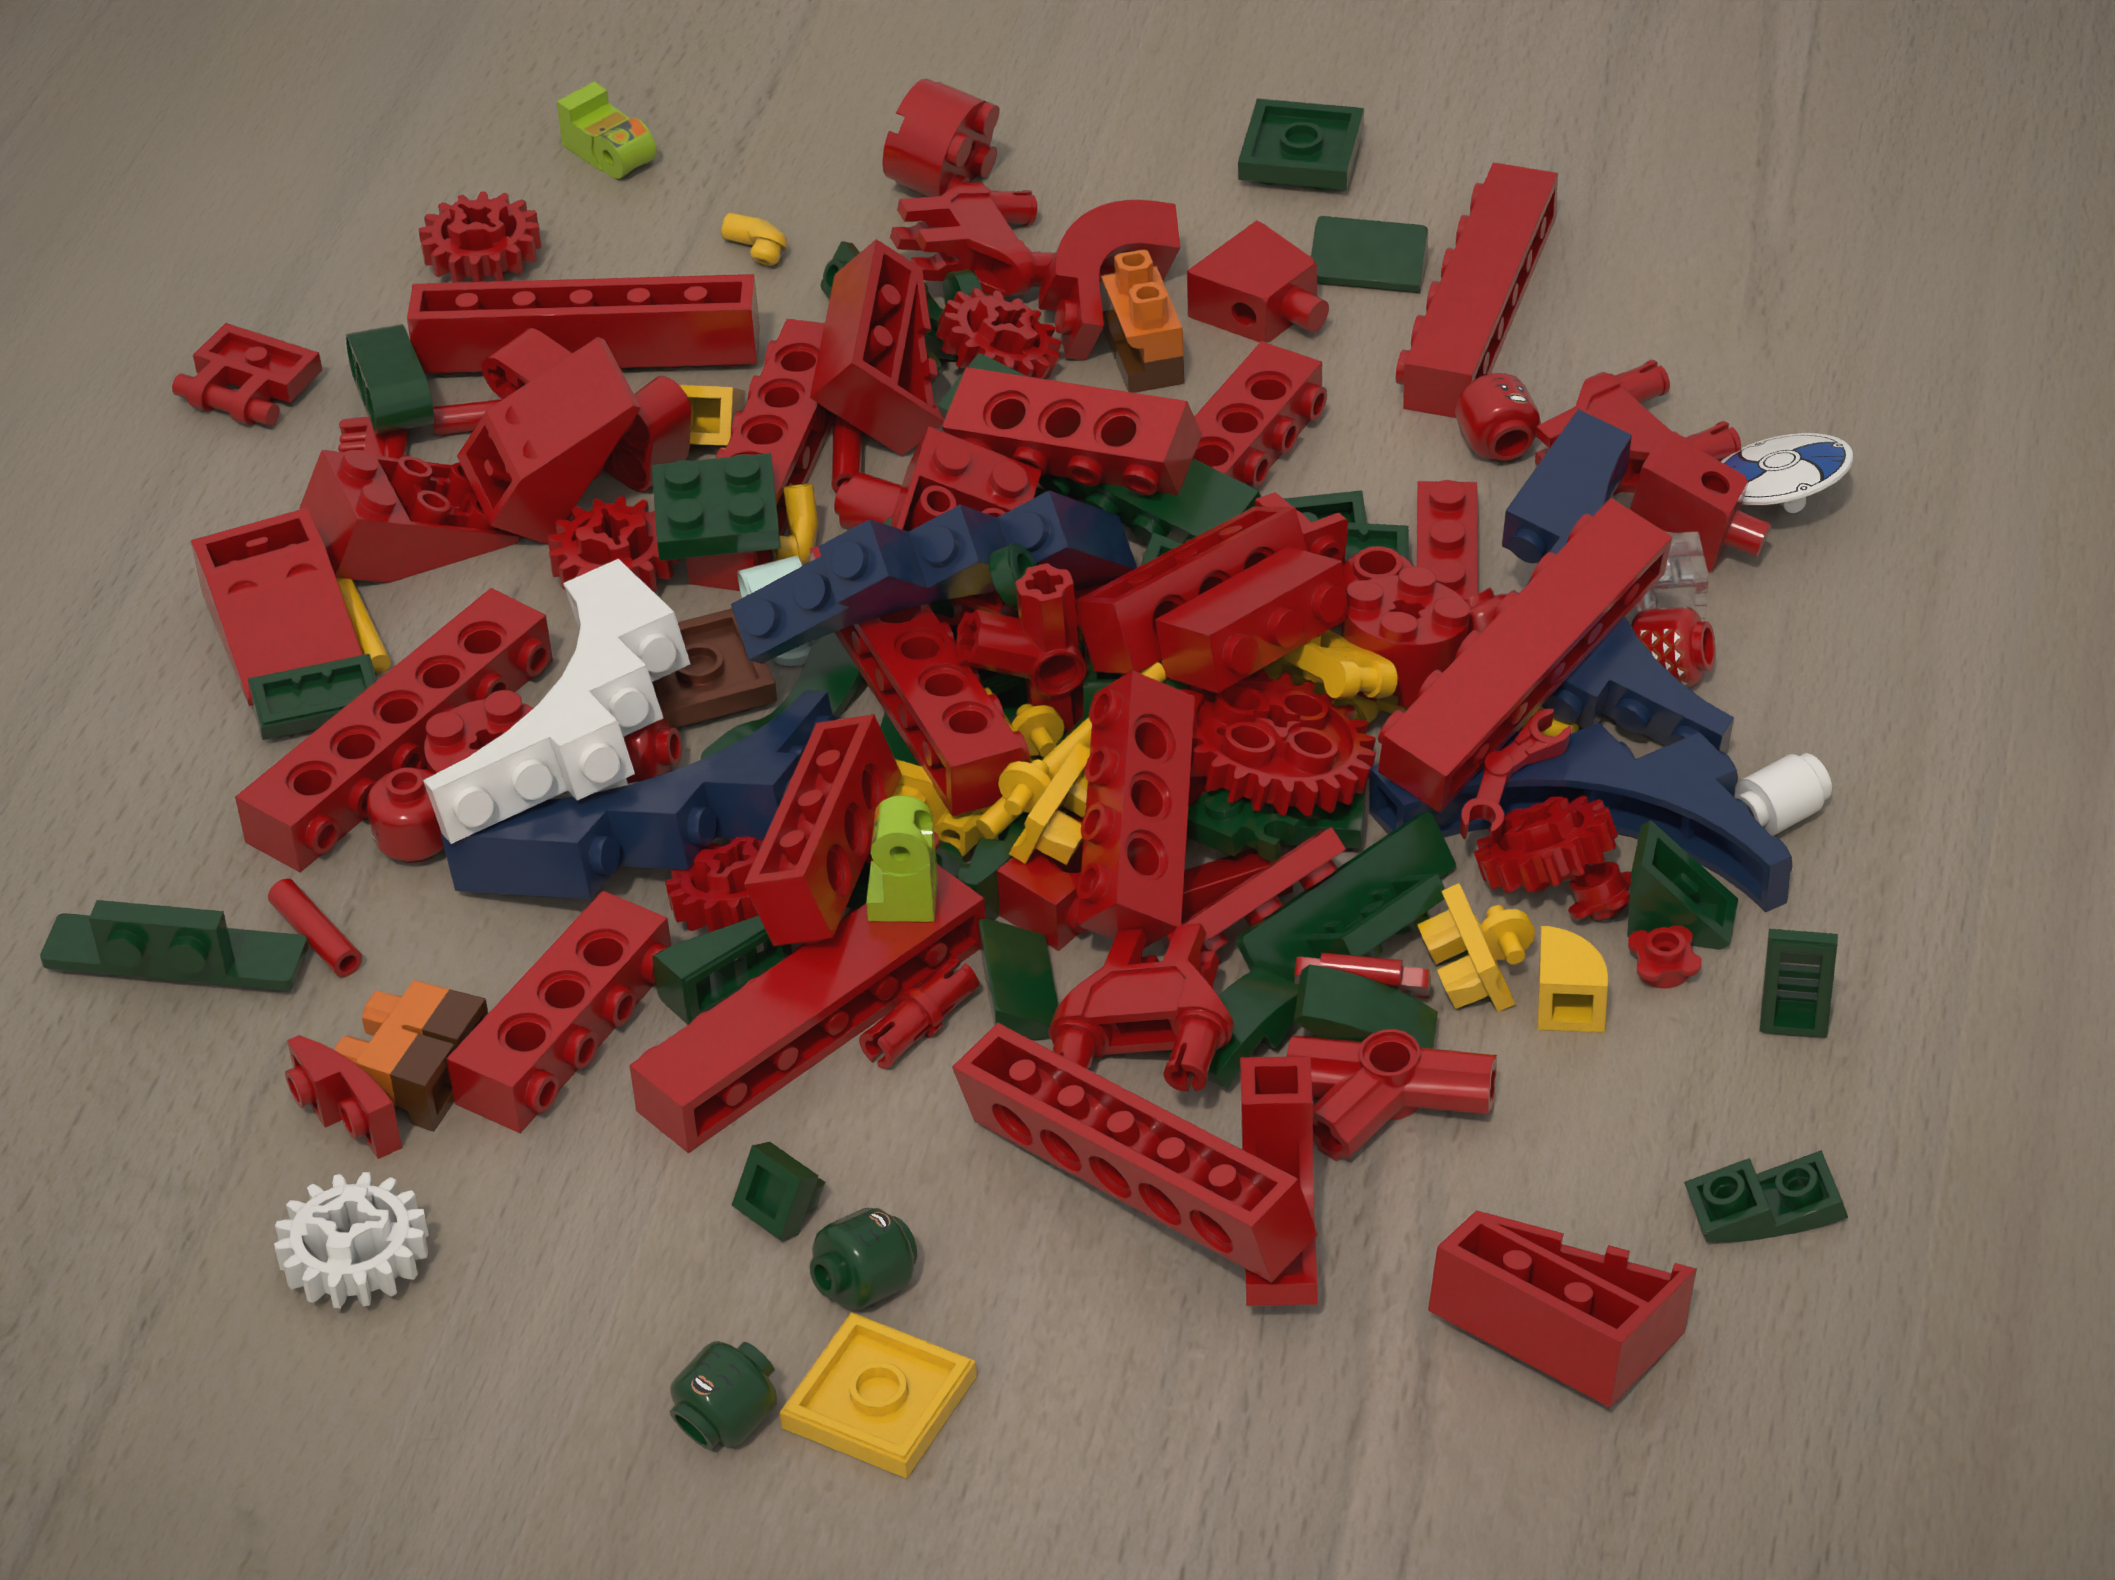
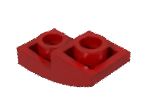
[285,1035,402,1159]

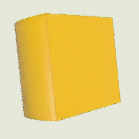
[679,385,745,446]
[1537,926,1608,1033]

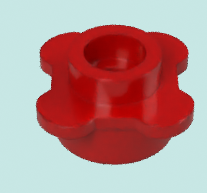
[1568,862,1631,920]
[1628,925,1702,989]

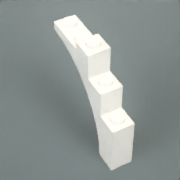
[423,559,691,844]

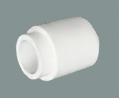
[1735,753,1832,836]

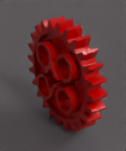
[1181,668,1376,816]

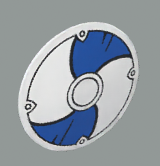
[1721,433,1854,513]

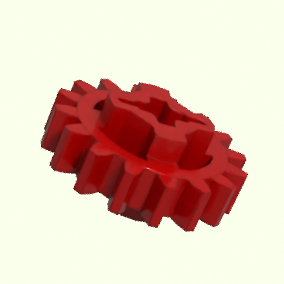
[419,191,542,283]
[936,288,1062,379]
[548,496,680,592]
[1474,796,1618,893]
[665,836,763,932]

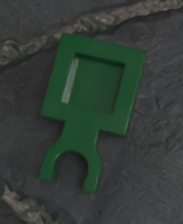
[1186,788,1303,862]

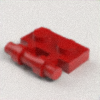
[172,323,323,426]

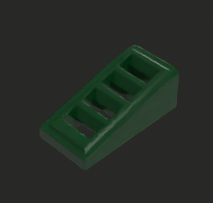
[652,916,792,1025]
[1759,929,1838,1038]

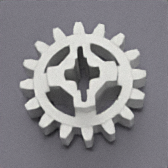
[274,1172,429,1309]

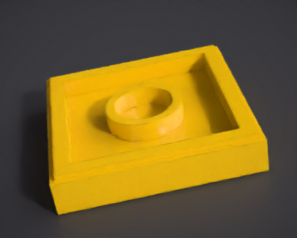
[779,1312,977,1479]

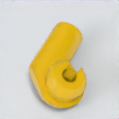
[721,212,787,266]
[772,484,818,566]

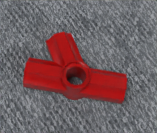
[954,563,1087,737]
[1287,1029,1497,1161]

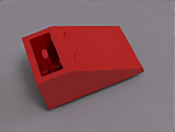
[457,337,641,545]
[891,426,1042,614]
[299,450,520,583]
[190,508,363,706]

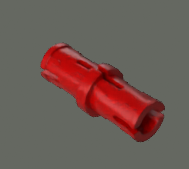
[859,957,979,1069]

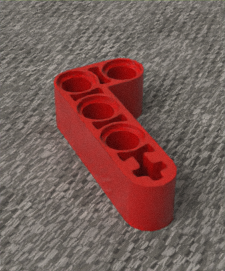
[481,328,692,492]

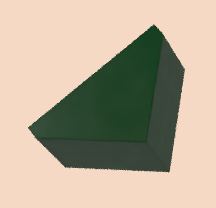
[1627,820,1738,950]

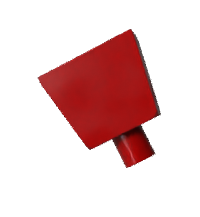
[1187,220,1329,342]
[1630,431,1771,573]

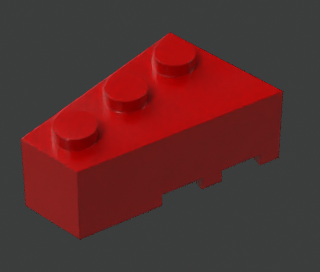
[810,239,944,457]
[1428,1210,1697,1408]

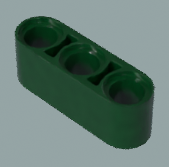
[346,324,434,435]

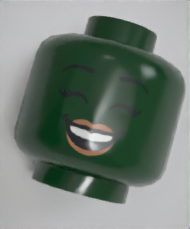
[810,1208,917,1310]
[670,1341,777,1450]

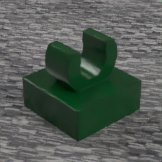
[732,1142,826,1240]

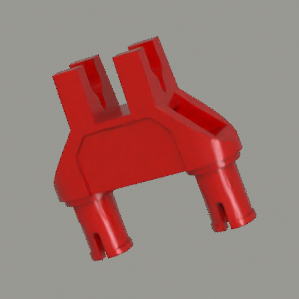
[890,182,1055,296]
[1535,359,1741,495]
[1049,923,1235,1092]

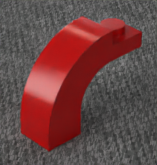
[1038,200,1180,361]
[1240,1056,1318,1306]

